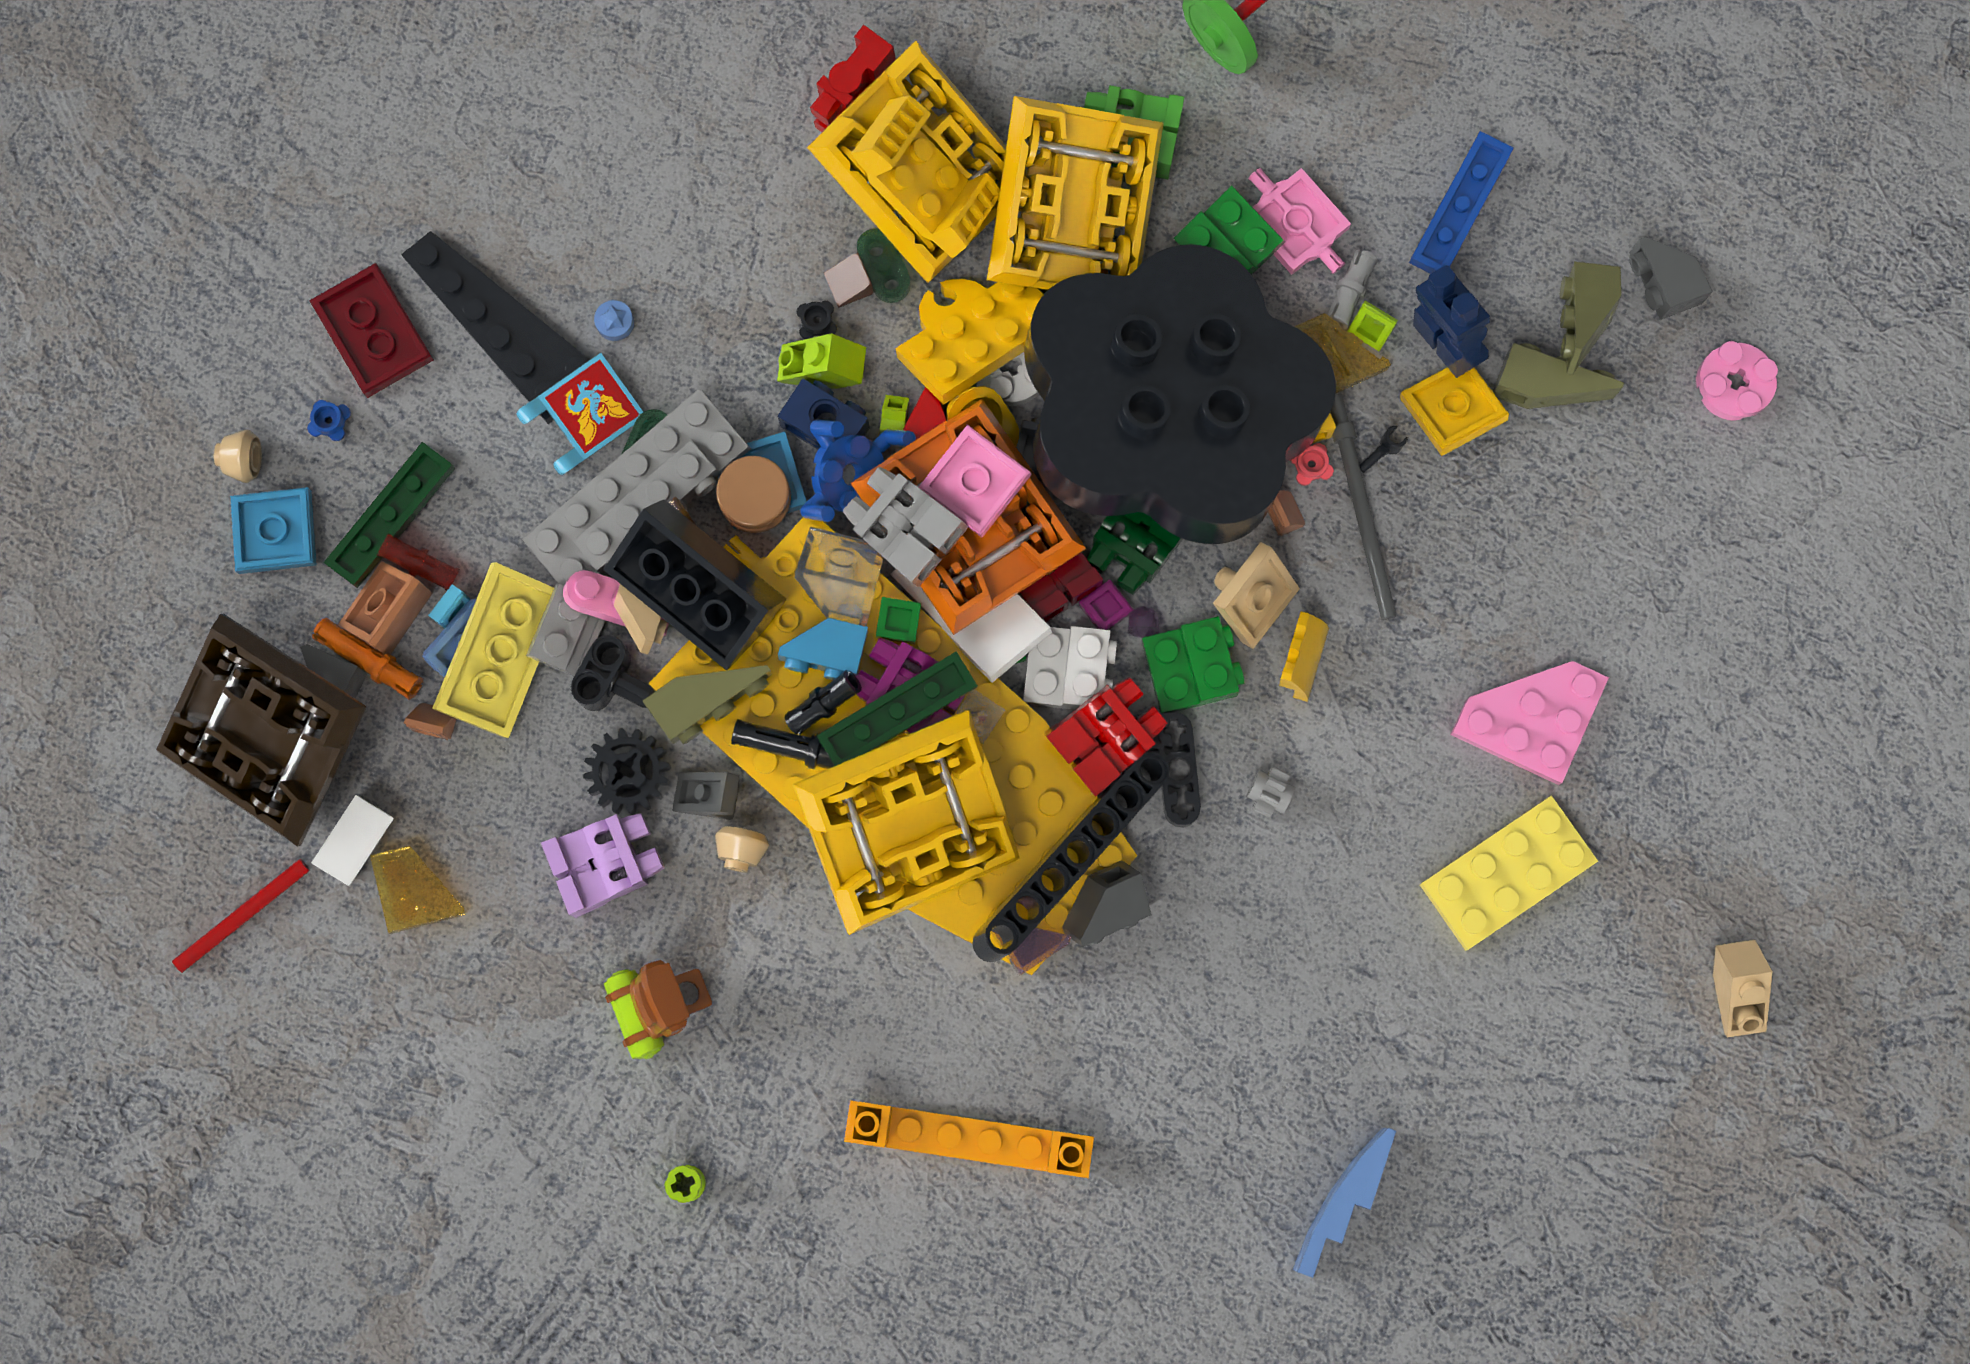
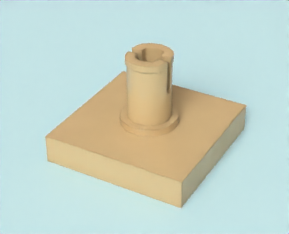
[1213,542,1300,649]

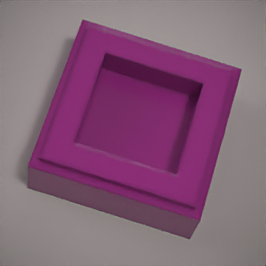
[1079,580,1134,630]

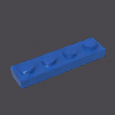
[1409,131,1514,274]

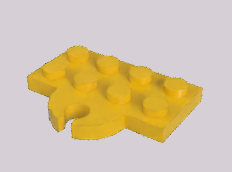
[895,279,1044,405]

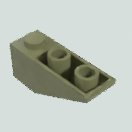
[1560,261,1621,375]
[1493,343,1624,409]
[643,665,772,745]

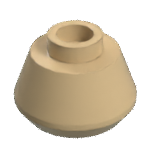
[214,430,262,483]
[715,826,769,873]

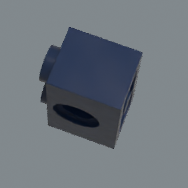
[777,378,870,450]

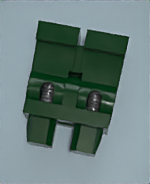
[1087,512,1183,595]

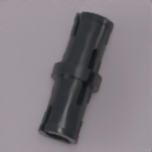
[784,670,862,735]

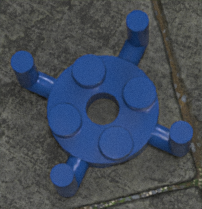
[800,420,916,522]

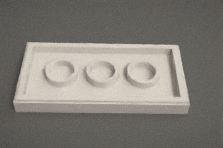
[890,569,1052,683]

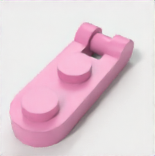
[563,570,669,636]

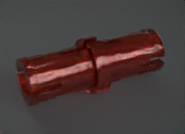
[377,533,460,591]

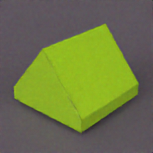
[1347,300,1398,351]

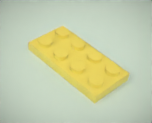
[432,562,554,738]
[1419,795,1598,951]

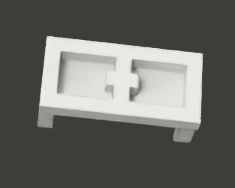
[311,795,394,886]

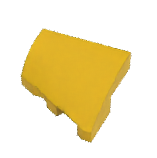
[1279,611,1329,702]

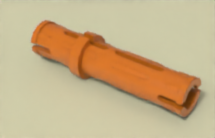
[312,618,423,700]

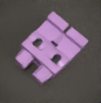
[541,813,665,918]

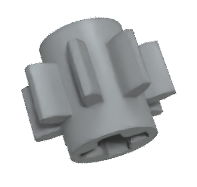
[1246,767,1295,818]

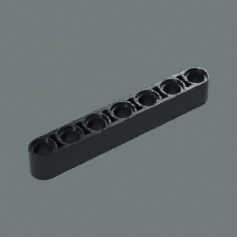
[972,751,1170,962]

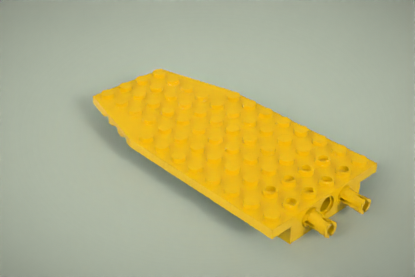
[649,517,1137,975]

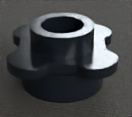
[796,300,837,340]

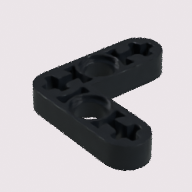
[1101,712,1201,828]

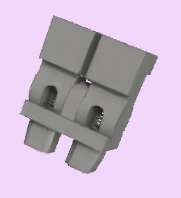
[843,467,968,587]

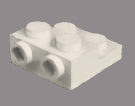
[1023,626,1117,710]

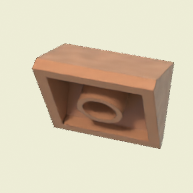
[338,561,432,655]

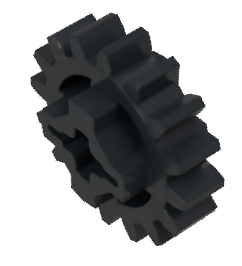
[583,728,671,815]

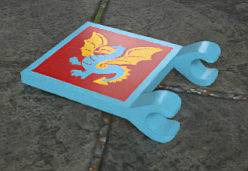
[516,353,646,475]

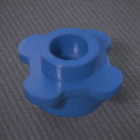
[307,400,351,441]

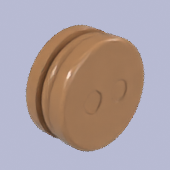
[716,456,791,533]

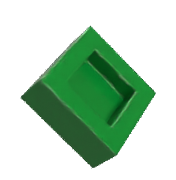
[875,597,921,644]

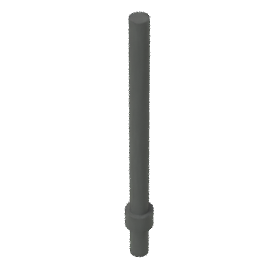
[1330,394,1397,620]

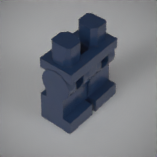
[1413,265,1490,378]

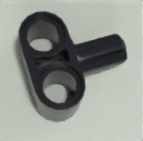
[571,635,656,711]

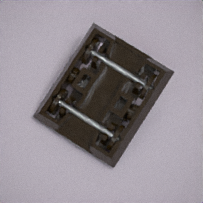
[156,614,366,847]

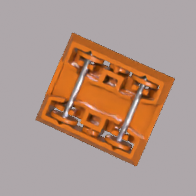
[851,399,1086,635]

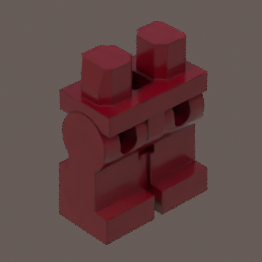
[1018,513,1103,623]

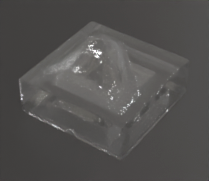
[955,689,1005,744]

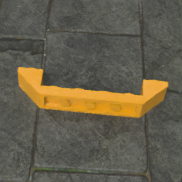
[844,1100,1094,1178]

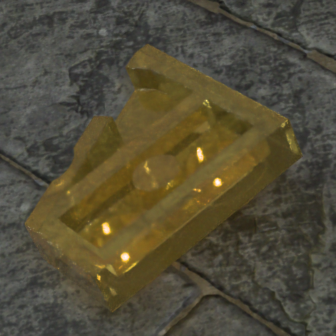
[1294,313,1391,394]
[370,846,466,934]

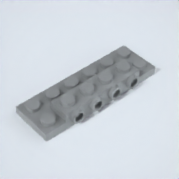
[522,388,751,585]

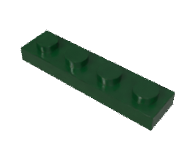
[323,442,455,588]
[817,651,978,766]

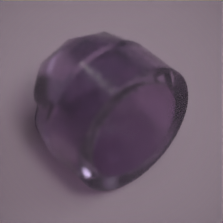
[1128,606,1160,638]

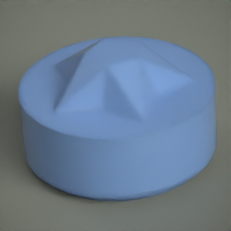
[594,300,634,341]

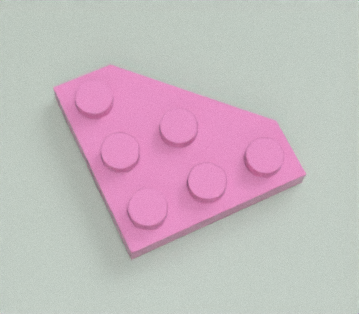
[1450,661,1609,785]

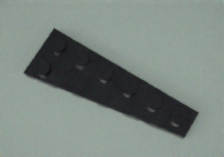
[401,231,590,424]

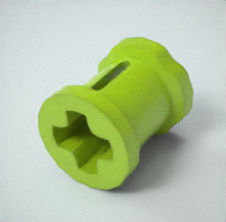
[664,1165,706,1203]

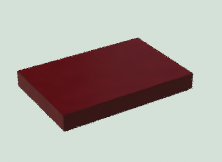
[309,263,434,398]

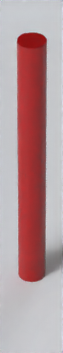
[172,859,310,973]

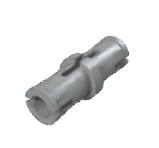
[1325,250,1377,329]

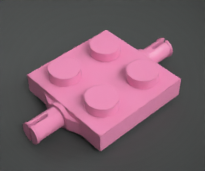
[1248,168,1351,275]

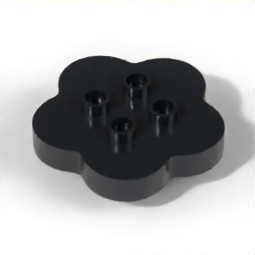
[1024,244,1336,544]

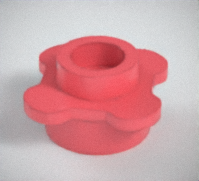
[1290,443,1334,486]

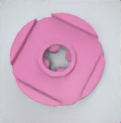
[1696,341,1778,421]

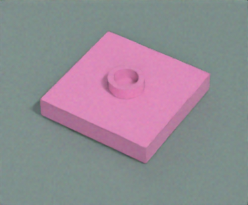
[918,425,1031,537]

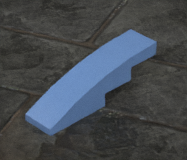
[1293,1128,1396,1278]

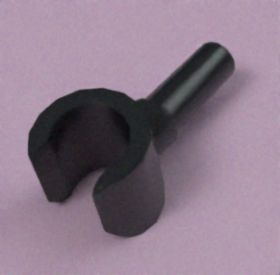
[1360,425,1408,473]

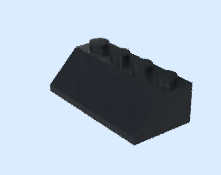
[603,499,786,670]

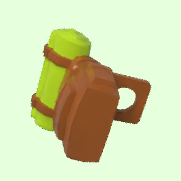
[604,960,712,1060]

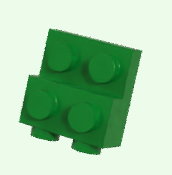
[1174,186,1285,275]
[1141,616,1244,713]

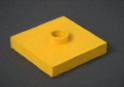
[1400,367,1509,456]

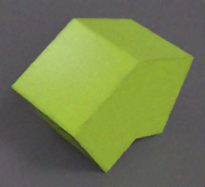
[880,395,909,434]

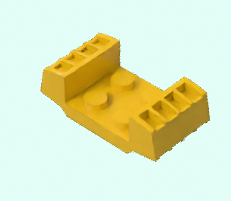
[851,95,1000,258]

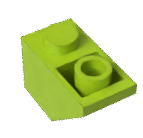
[777,333,866,389]

